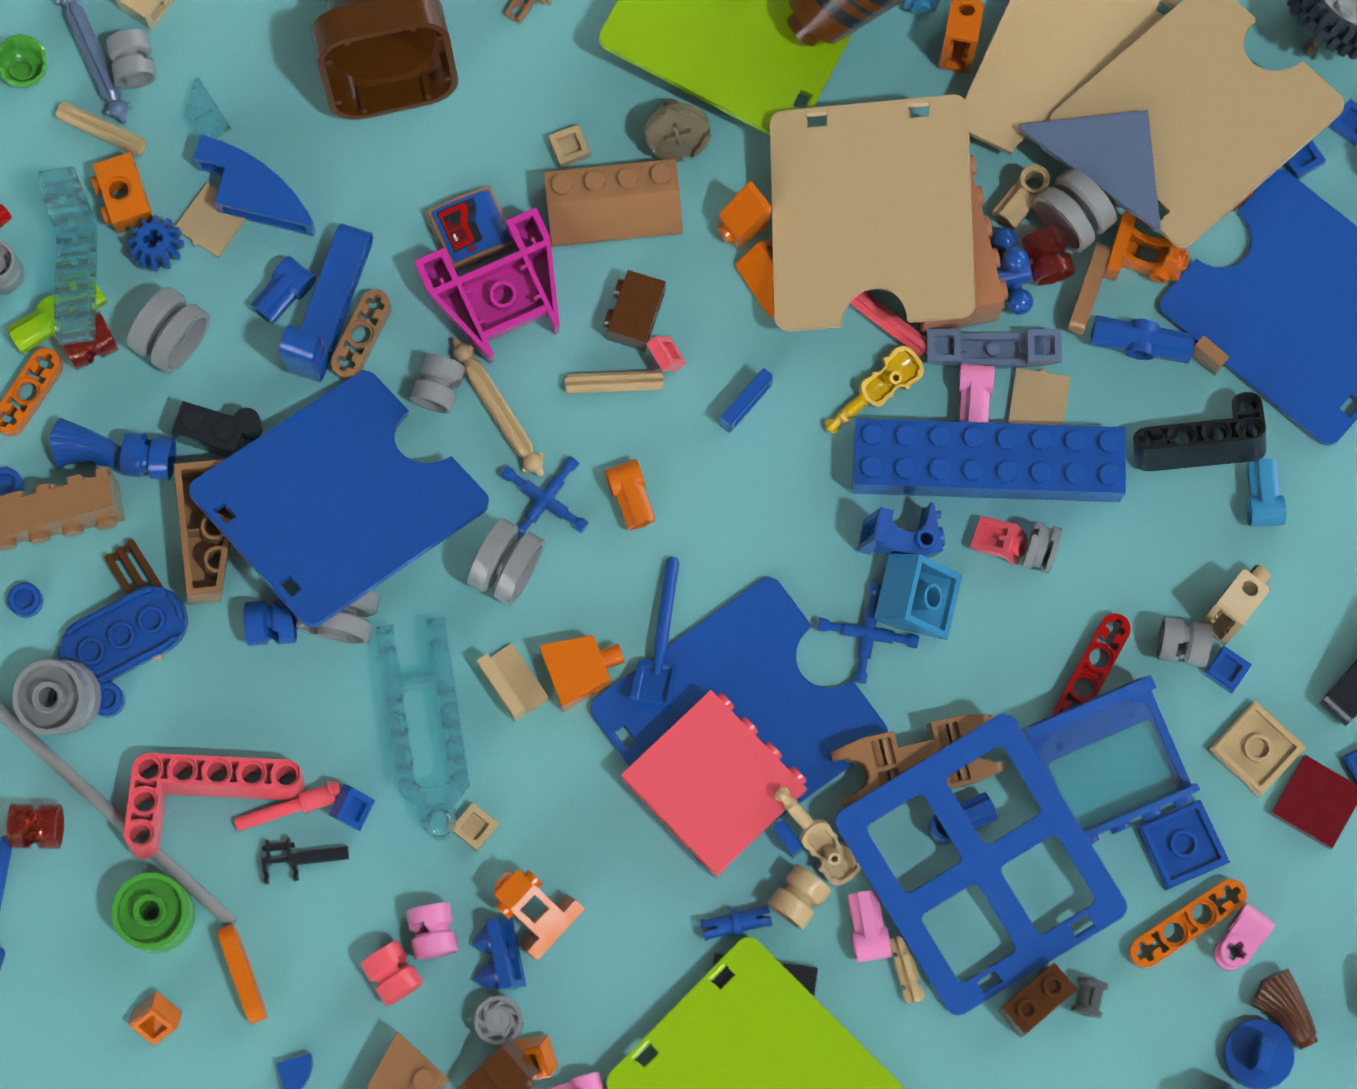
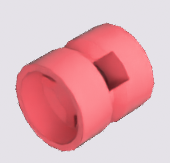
[360,940,424,1007]

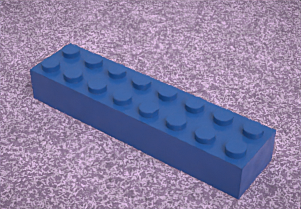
[852,419,1126,502]

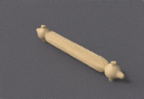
[452,338,545,478]

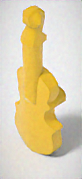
[825,346,924,433]

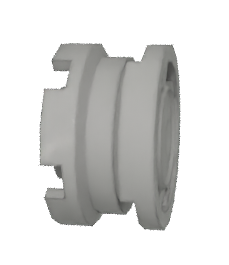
[1022,521,1062,574]
[474,996,524,1047]

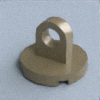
[644,98,711,162]

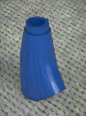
[48,418,121,469]

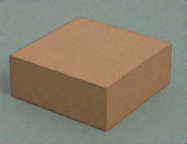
[1191,336,1229,375]

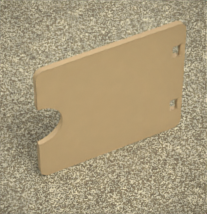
[964,0,1180,208]
[1050,0,1344,248]
[770,94,975,332]

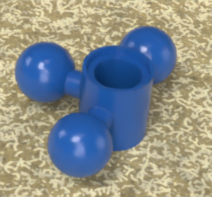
[991,227,1033,315]

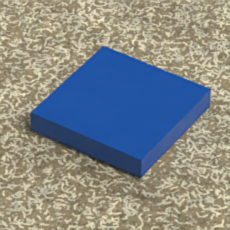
[1137,799,1230,891]

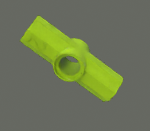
[6,277,108,355]

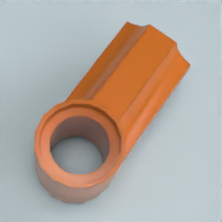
[604,459,655,531]

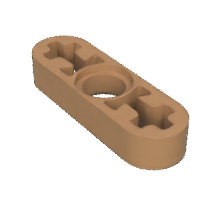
[1067,242,1113,336]
[331,289,391,381]

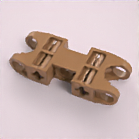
[830,714,1006,808]

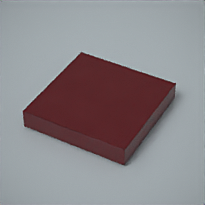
[1270,755,1357,850]

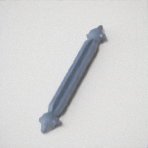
[55,0,132,124]

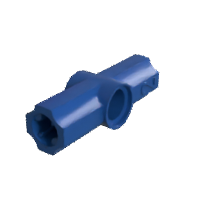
[1090,315,1195,364]

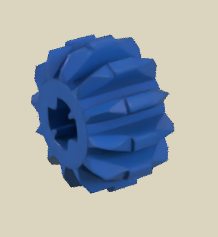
[127,214,185,273]

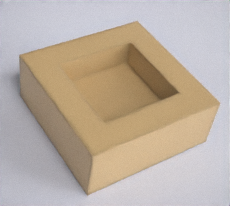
[548,124,591,169]
[451,802,500,852]

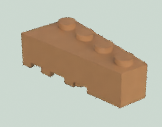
[174,459,234,605]
[0,466,125,551]
[366,1032,451,1089]

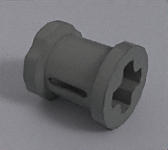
[1070,977,1109,1019]

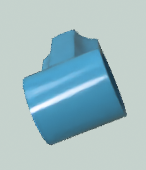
[1246,458,1286,527]

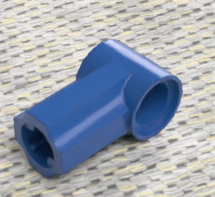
[250,256,316,325]
[928,792,999,845]

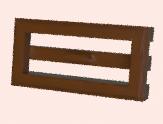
[104,539,164,595]

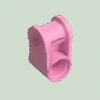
[1214,902,1276,970]

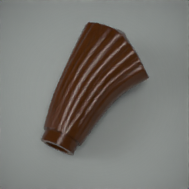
[1252,969,1318,1050]

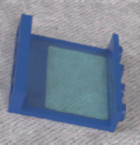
[1022,675,1200,844]

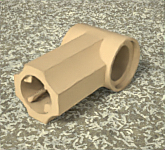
[992,164,1050,231]

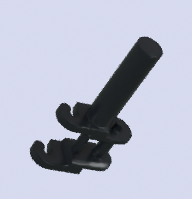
[261,837,349,885]

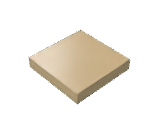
[1208,700,1306,797]

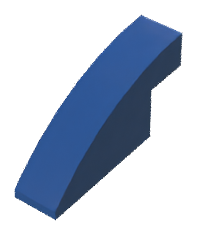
[193,135,316,236]

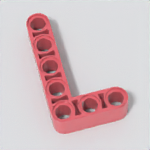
[124,753,305,859]

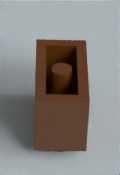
[603,270,666,352]

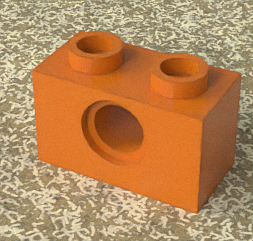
[90,152,153,234]

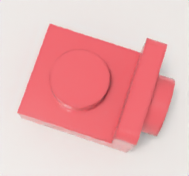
[970,516,1028,565]

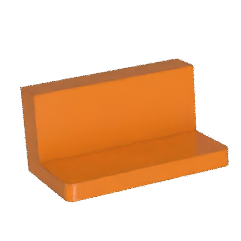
[735,238,774,317]

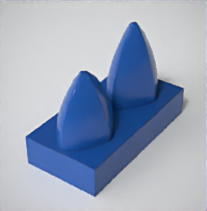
[471,918,527,990]

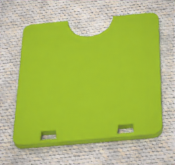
[599,0,853,136]
[606,937,905,1089]

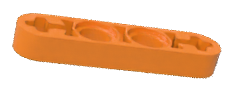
[1128,879,1247,968]

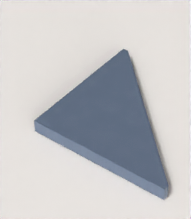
[1020,110,1161,232]

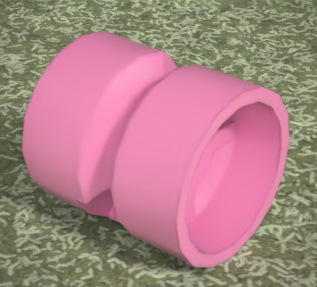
[406,902,459,960]

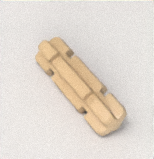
[890,935,925,1004]

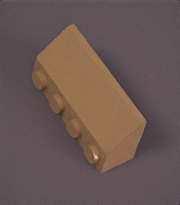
[544,159,683,247]

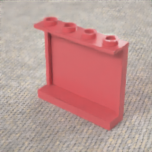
[621,690,807,879]

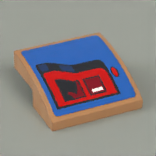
[425,186,514,270]

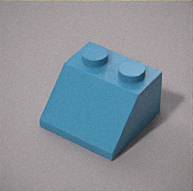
[874,554,962,640]

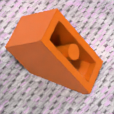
[717,181,771,250]

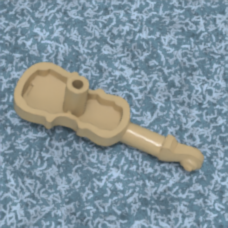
[774,787,861,885]

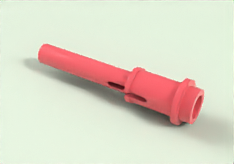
[234,780,342,831]

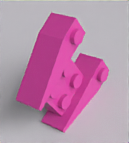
[414,207,560,363]

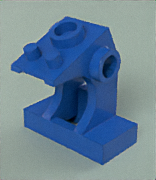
[857,502,945,558]

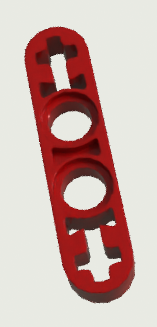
[1051,613,1131,716]

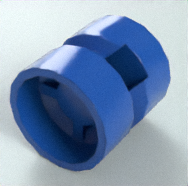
[120,432,176,481]
[244,600,297,646]

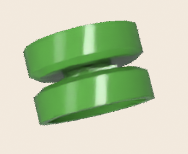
[111,873,195,953]

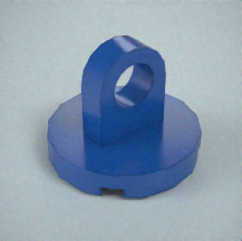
[1223,1019,1294,1089]

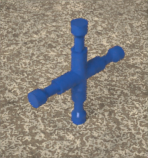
[500,456,589,541]
[817,583,919,684]

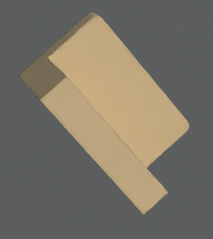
[476,644,549,722]

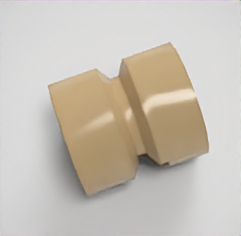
[767,864,832,930]

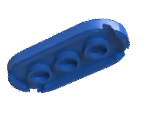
[58,586,188,684]

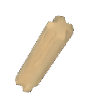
[55,101,147,157]
[565,370,664,394]

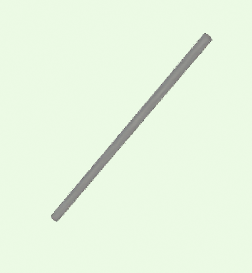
[0,703,238,926]

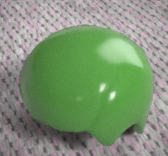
[0,34,47,89]

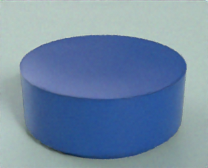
[0,467,24,496]
[7,582,44,618]
[98,682,125,718]

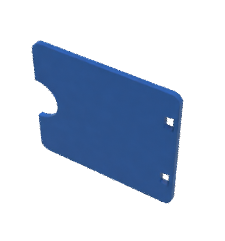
[1159,170,1357,446]
[189,371,489,627]
[591,577,888,865]

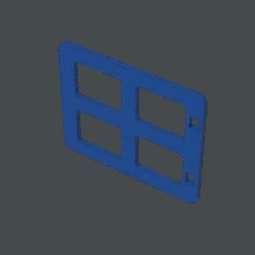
[835,714,1127,1015]

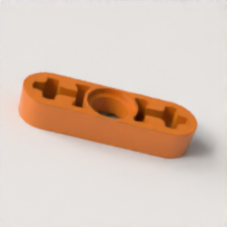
[0,348,63,437]
[217,923,268,1025]

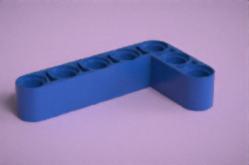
[279,223,373,382]

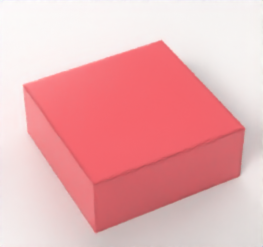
[646,336,687,371]

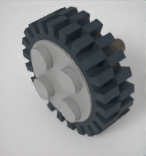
[1287,0,1357,60]

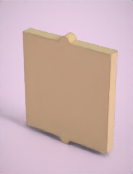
[174,182,246,258]
[1008,368,1071,425]

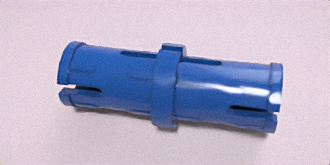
[700,904,773,941]

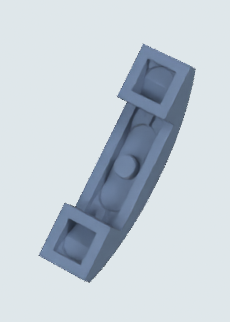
[927,329,1062,369]

